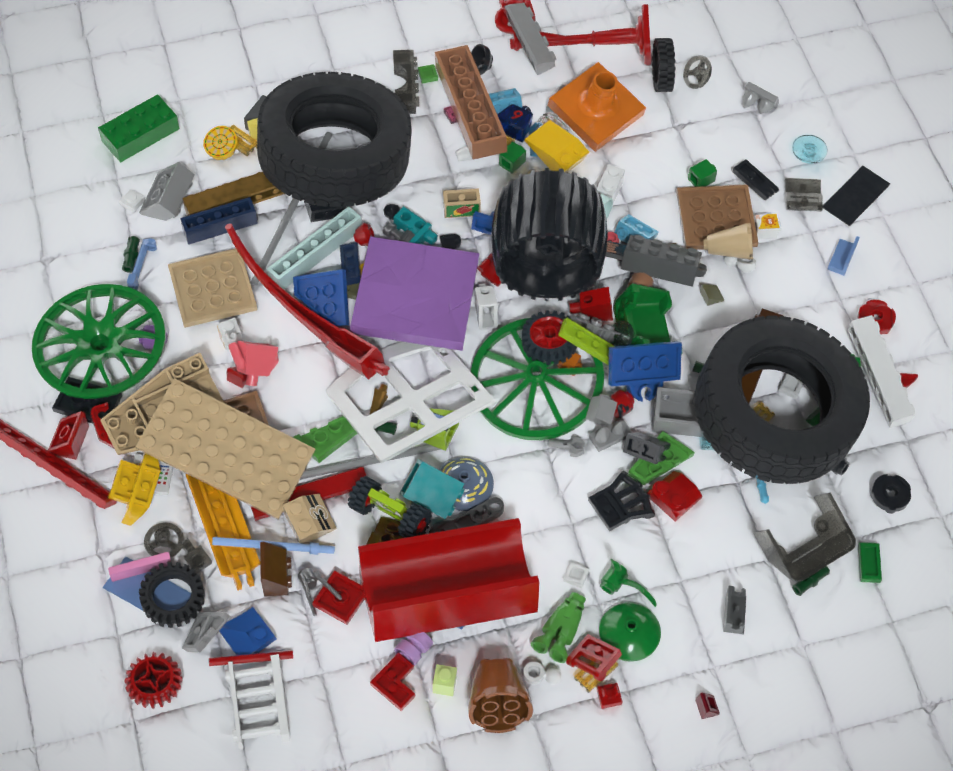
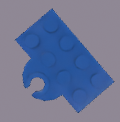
[608,341,682,402]

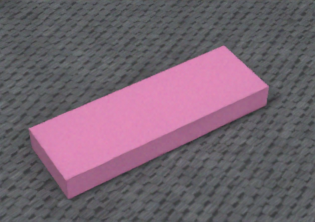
[108,552,171,582]

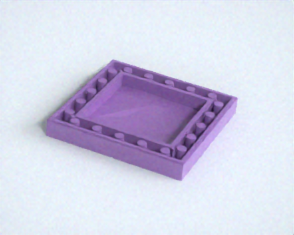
[350,236,479,351]

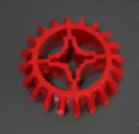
[124,651,183,709]

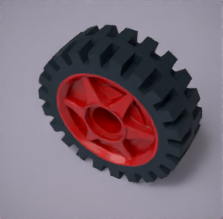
[522,310,577,365]

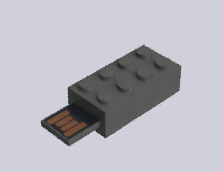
[605,235,707,287]

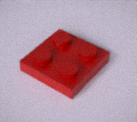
[312,570,365,625]

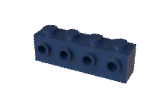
[180,197,258,245]

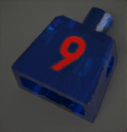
[497,104,534,143]

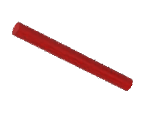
[208,650,293,667]

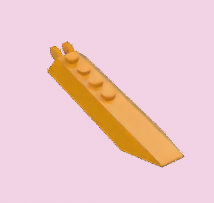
[186,474,260,591]

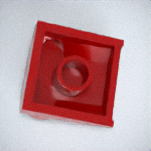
[648,471,703,522]

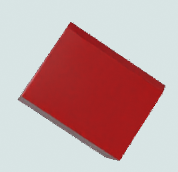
[48,411,89,460]

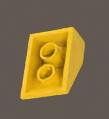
[524,120,589,173]

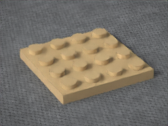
[168,248,257,328]

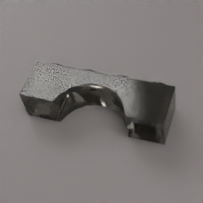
[393,50,419,114]

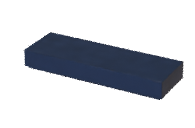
[340,242,361,286]

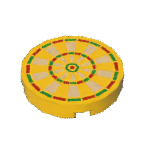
[203,126,239,160]

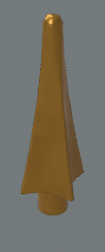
[369,384,388,415]

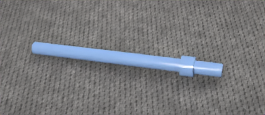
[212,537,335,555]

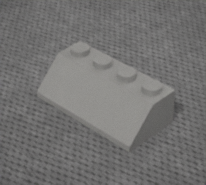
[505,3,557,76]

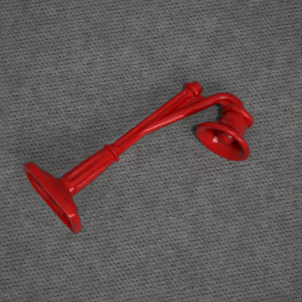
[495,0,651,66]

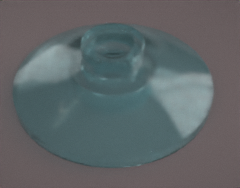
[792,135,828,164]

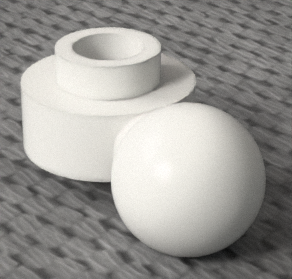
[724,256,757,273]
[523,662,561,684]

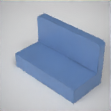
[827,236,860,276]

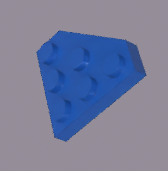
[293,269,349,327]

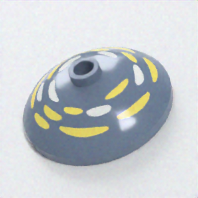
[439,457,494,511]

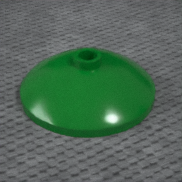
[599,603,661,662]

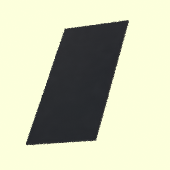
[822,165,891,226]

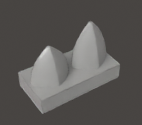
[743,81,779,114]
[589,418,632,452]

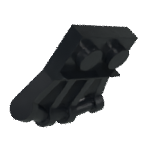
[588,470,655,532]

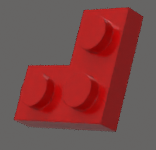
[370,653,416,712]

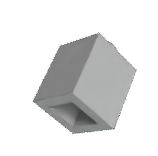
[586,394,617,426]

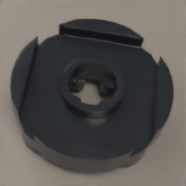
[870,474,912,514]

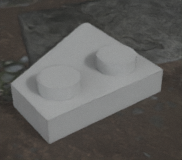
[182,612,230,653]

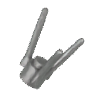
[298,568,342,616]

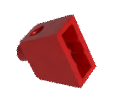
[569,287,613,321]

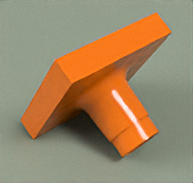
[547,62,646,152]

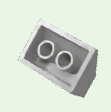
[139,162,195,221]

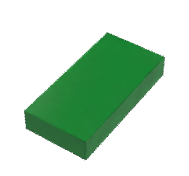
[858,542,882,583]

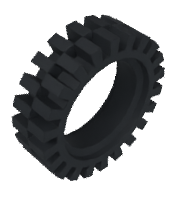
[652,38,676,92]
[139,562,205,628]

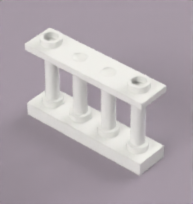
[225,654,290,750]

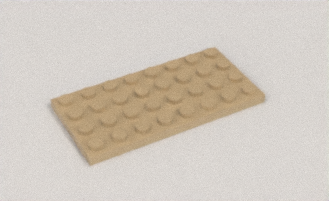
[135,378,316,520]

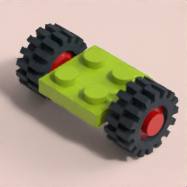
[348,476,432,538]

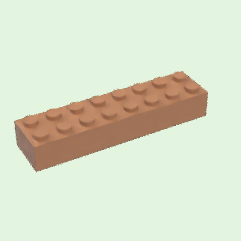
[434,45,507,160]

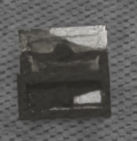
[784,178,823,212]

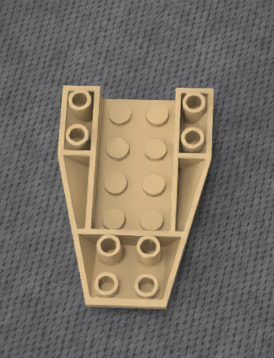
[100,353,227,455]

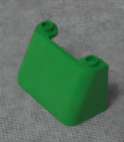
[614,283,683,354]

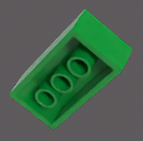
[98,94,180,163]

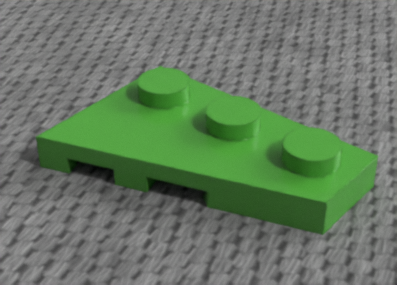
[293,416,358,463]
[628,431,695,485]

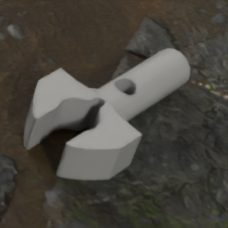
[547,436,585,457]

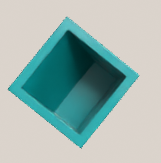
[399,459,465,519]

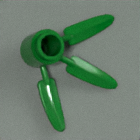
[600,558,657,607]

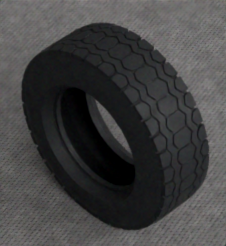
[257,72,412,207]
[694,316,870,484]

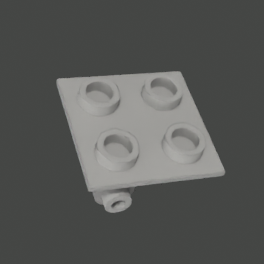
[571,313,621,343]

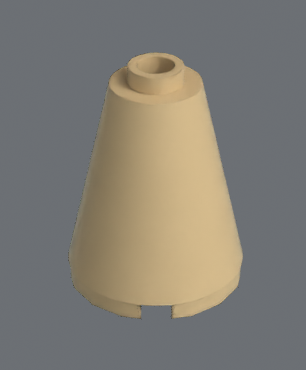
[704,223,753,260]

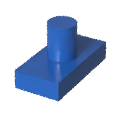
[471,211,494,235]

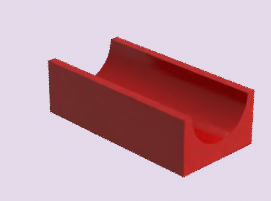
[358,518,540,642]

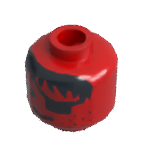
[610,390,634,418]

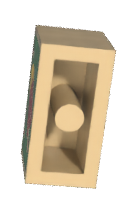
[443,188,481,218]

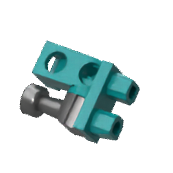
[383,206,438,246]

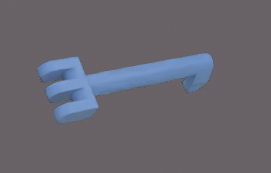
[127,238,157,290]

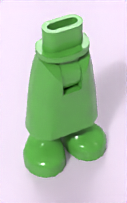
[531,592,586,663]

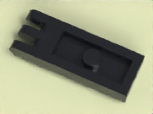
[733,159,779,201]

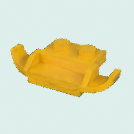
[108,452,161,526]

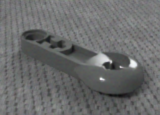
[428,497,504,534]

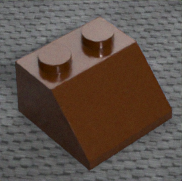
[260,542,292,597]

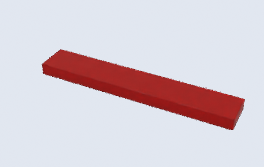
[250,467,366,521]

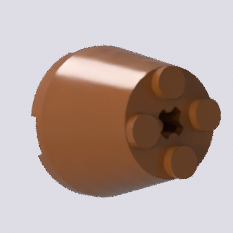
[468,658,533,733]

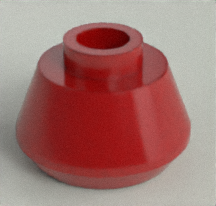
[353,222,375,246]

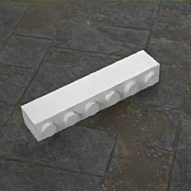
[848,315,916,428]

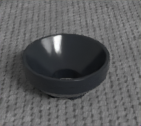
[471,44,493,75]

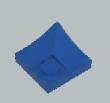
[219,607,277,664]

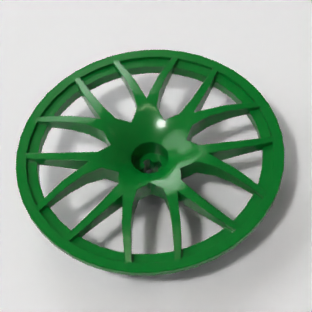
[31,284,166,399]

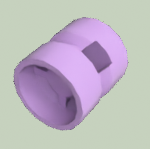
[394,632,433,666]

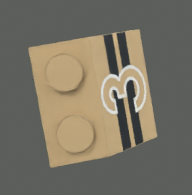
[283,494,337,544]

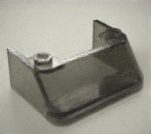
[753,492,856,582]

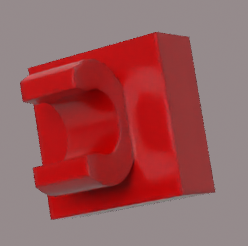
[596,683,623,709]

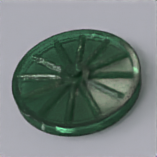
[610,321,634,347]

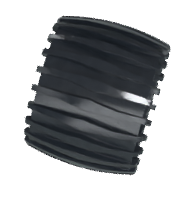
[491,168,608,301]

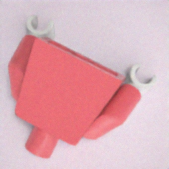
[222,333,279,386]

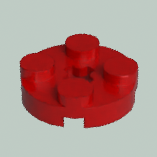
[857,300,896,335]

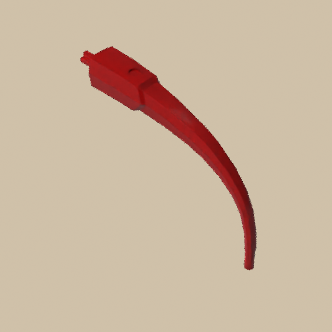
[225,224,390,380]

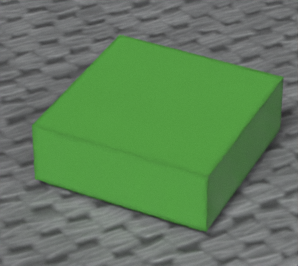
[418,64,438,84]

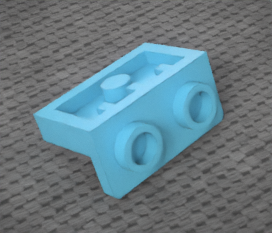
[489,88,523,117]
[614,214,659,244]

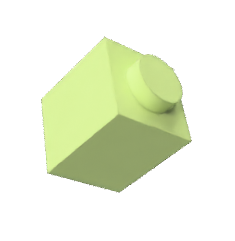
[433,664,457,696]

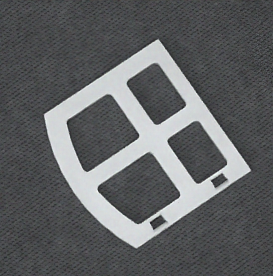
[326,342,496,464]

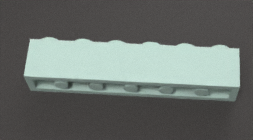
[266,207,362,290]

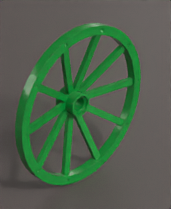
[471,318,604,440]

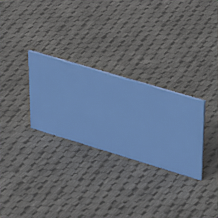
[102,556,191,611]

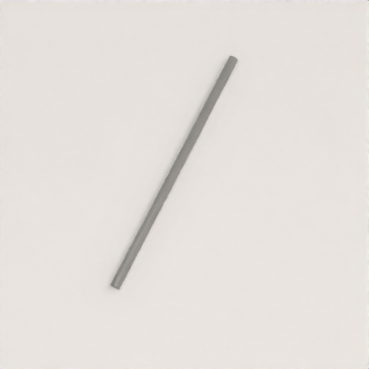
[250,132,332,286]
[300,444,442,480]

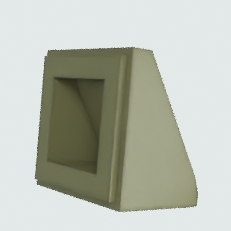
[700,284,724,306]

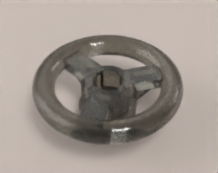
[683,55,712,89]
[144,522,184,558]

